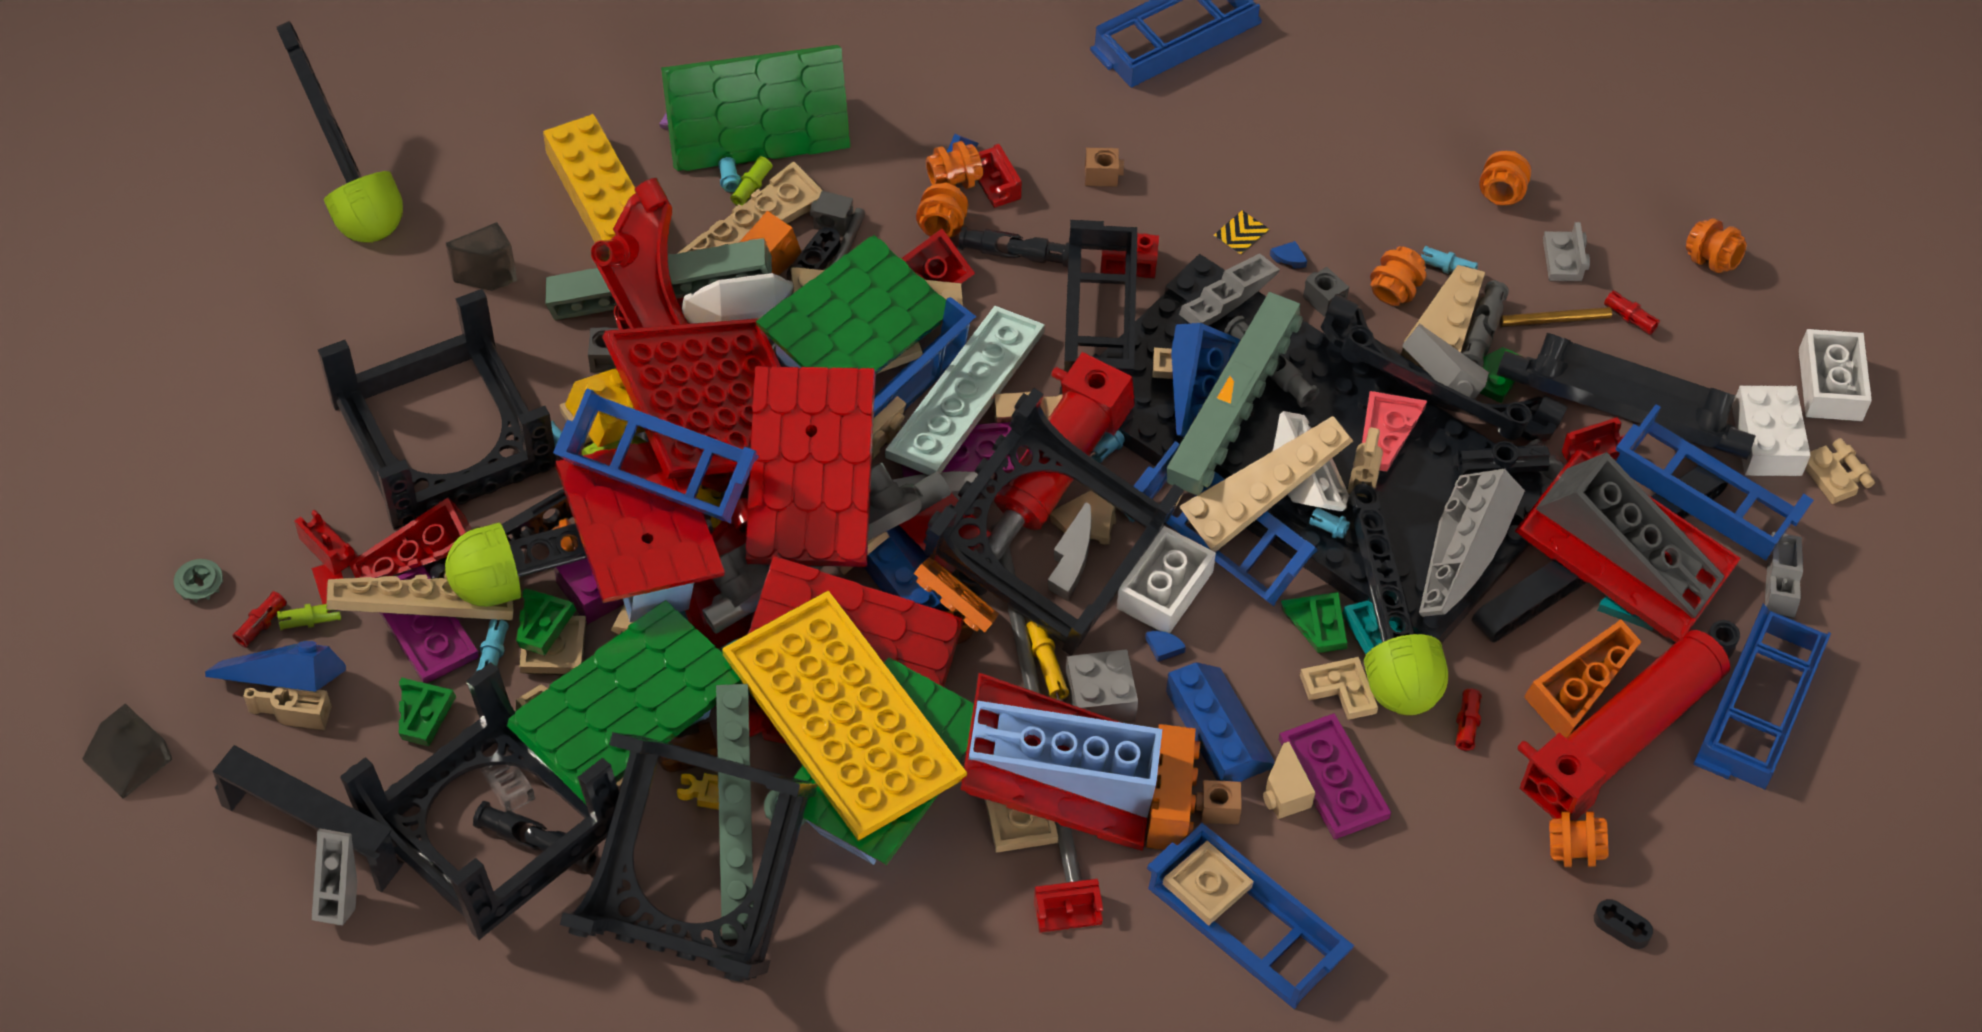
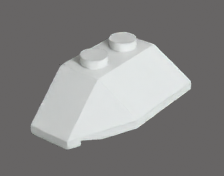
[682,273,794,324]
[1273,411,1349,511]

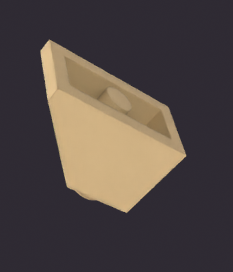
[1263,742,1315,819]

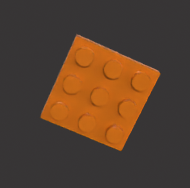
[914,557,999,632]

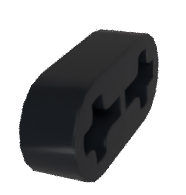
[1594,899,1653,949]

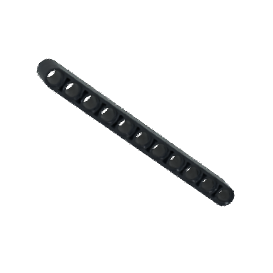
[1472,465,1728,643]

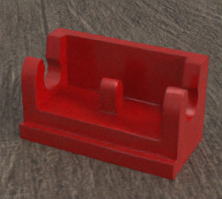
[978,144,1022,208]
[1561,417,1625,462]
[294,510,358,575]
[1034,879,1103,933]

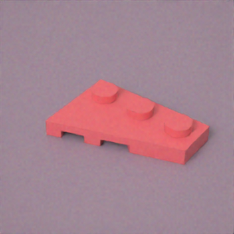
[1362,391,1427,472]

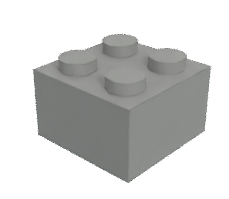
[1065,649,1138,722]

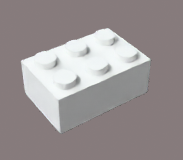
[1799,329,1872,421]
[1732,386,1811,476]
[1117,526,1216,633]

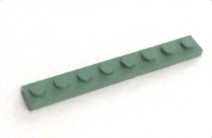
[716,684,754,941]

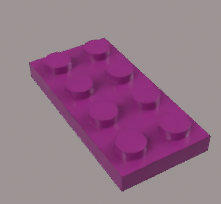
[898,422,1018,478]
[379,565,479,683]
[1278,713,1391,840]

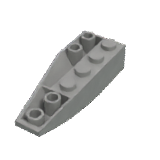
[1419,469,1525,617]

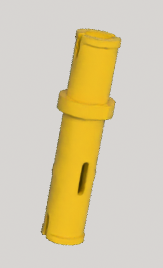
[1026,621,1069,700]

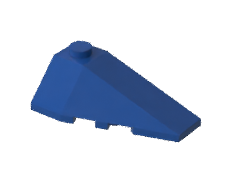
[1171,323,1240,438]
[205,641,346,692]

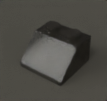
[446,222,517,291]
[82,704,172,799]

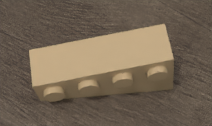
[1401,265,1485,367]

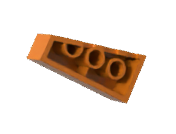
[740,211,802,276]
[1524,619,1642,738]
[1146,724,1200,850]

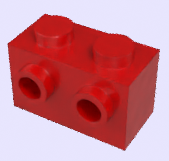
[1100,233,1160,279]

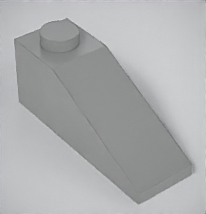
[1402,323,1489,399]
[312,829,358,926]

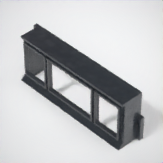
[1064,220,1138,379]
[212,745,405,892]

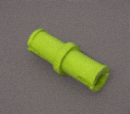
[730,156,773,206]
[277,603,341,631]

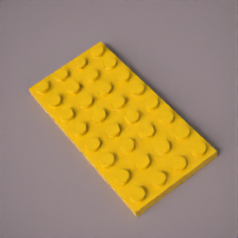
[722,590,967,841]

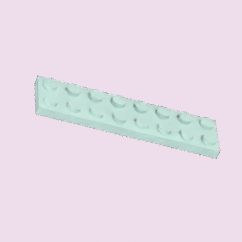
[885,306,1045,475]

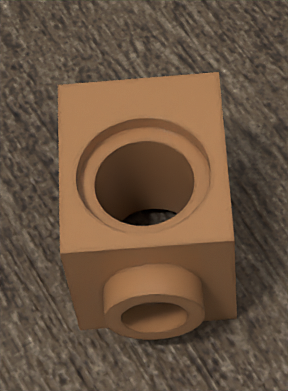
[1085,147,1124,187]
[1195,780,1242,824]

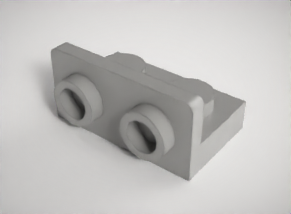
[1543,222,1590,281]

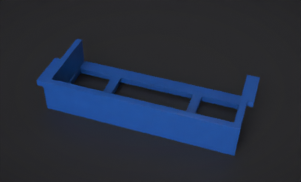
[1090,0,1262,88]
[874,297,976,417]
[553,388,759,523]
[1615,404,1814,561]
[1133,441,1319,606]
[1693,603,1831,790]
[1147,823,1354,1009]

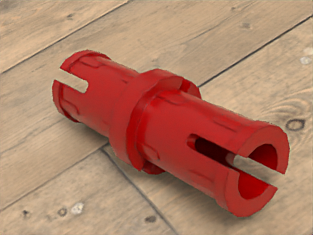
[1604,290,1660,335]
[232,591,287,648]
[1455,688,1482,751]

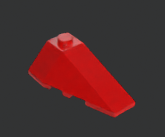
[901,229,975,284]
[349,498,472,578]

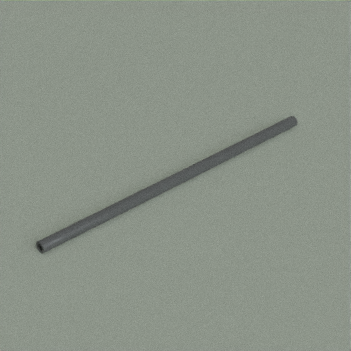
[991,524,1082,883]

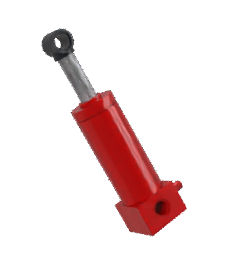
[959,352,1135,596]

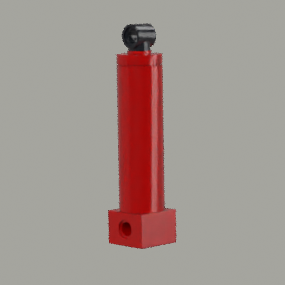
[1517,620,1740,821]

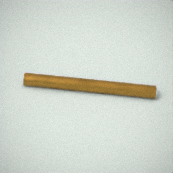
[1500,307,1612,327]

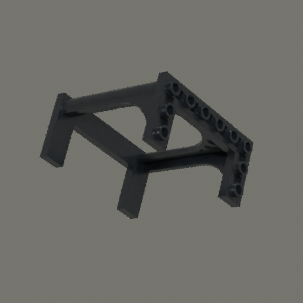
[318,289,557,530]
[923,388,1184,656]
[340,662,619,940]
[560,732,818,982]

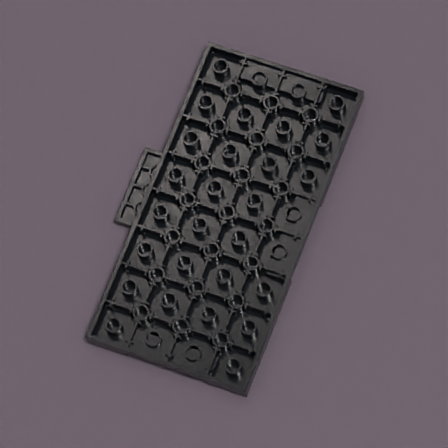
[1059,254,1553,644]

